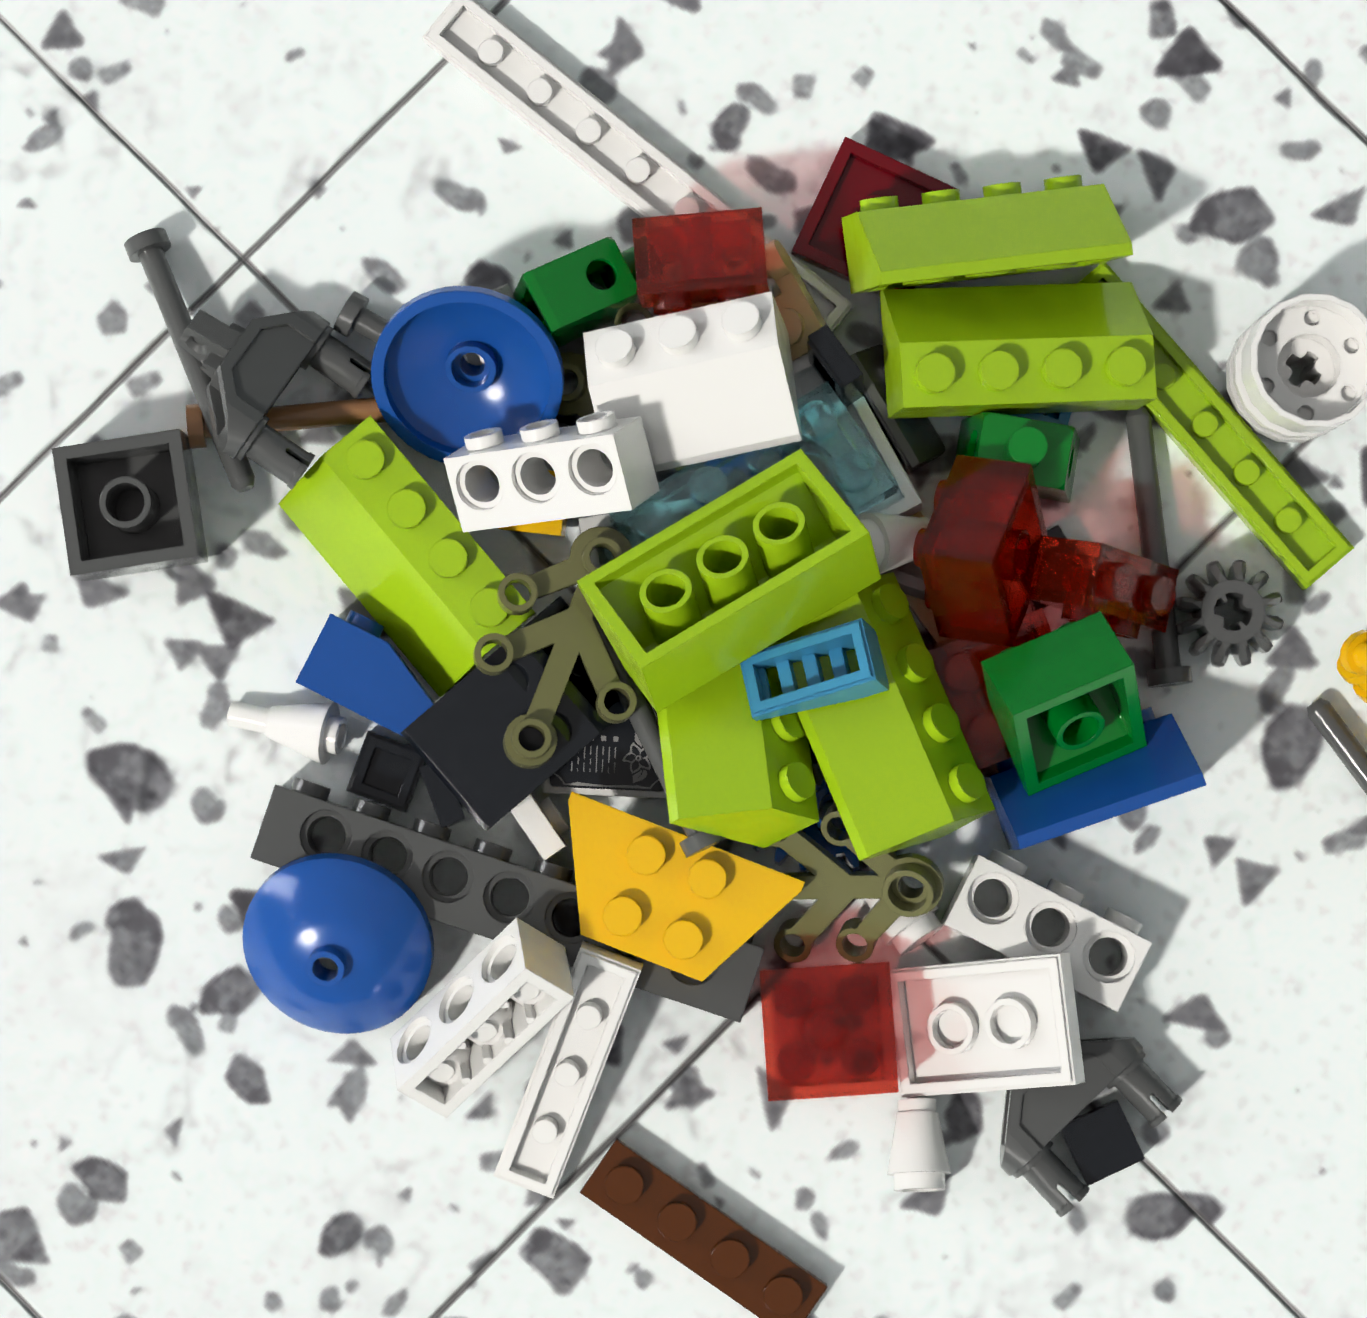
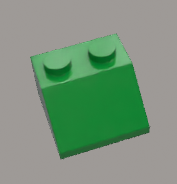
[981,611,1147,796]

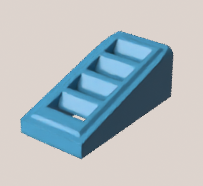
[740,618,889,721]

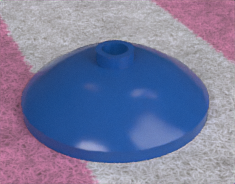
[371,286,564,463]
[242,853,434,1034]

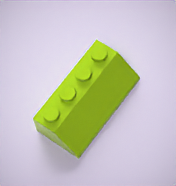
[842,175,1133,294]
[880,282,1157,419]
[278,415,537,697]
[577,449,881,713]
[769,572,995,861]
[657,646,820,848]

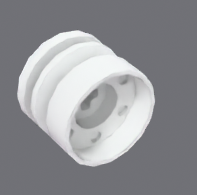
[1226,294,1367,443]

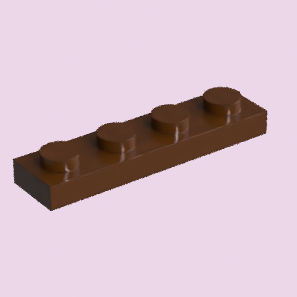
[580,1138,828,1318]

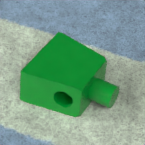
[513,237,663,348]
[951,412,1080,503]

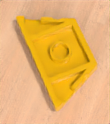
[568,792,805,982]

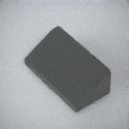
[850,344,945,474]

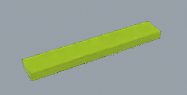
[1078,262,1354,590]

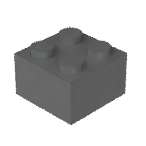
[52,429,208,581]

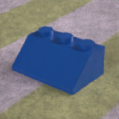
[984,707,1206,850]

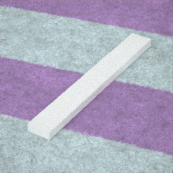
[422,0,854,332]

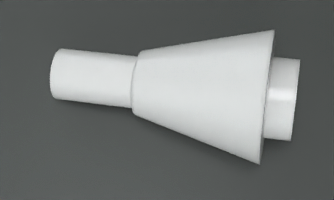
[227,701,348,765]

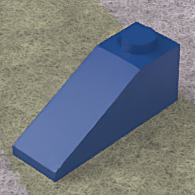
[296,610,435,736]

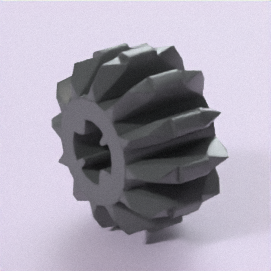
[1174,560,1284,668]

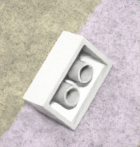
[583,291,802,472]

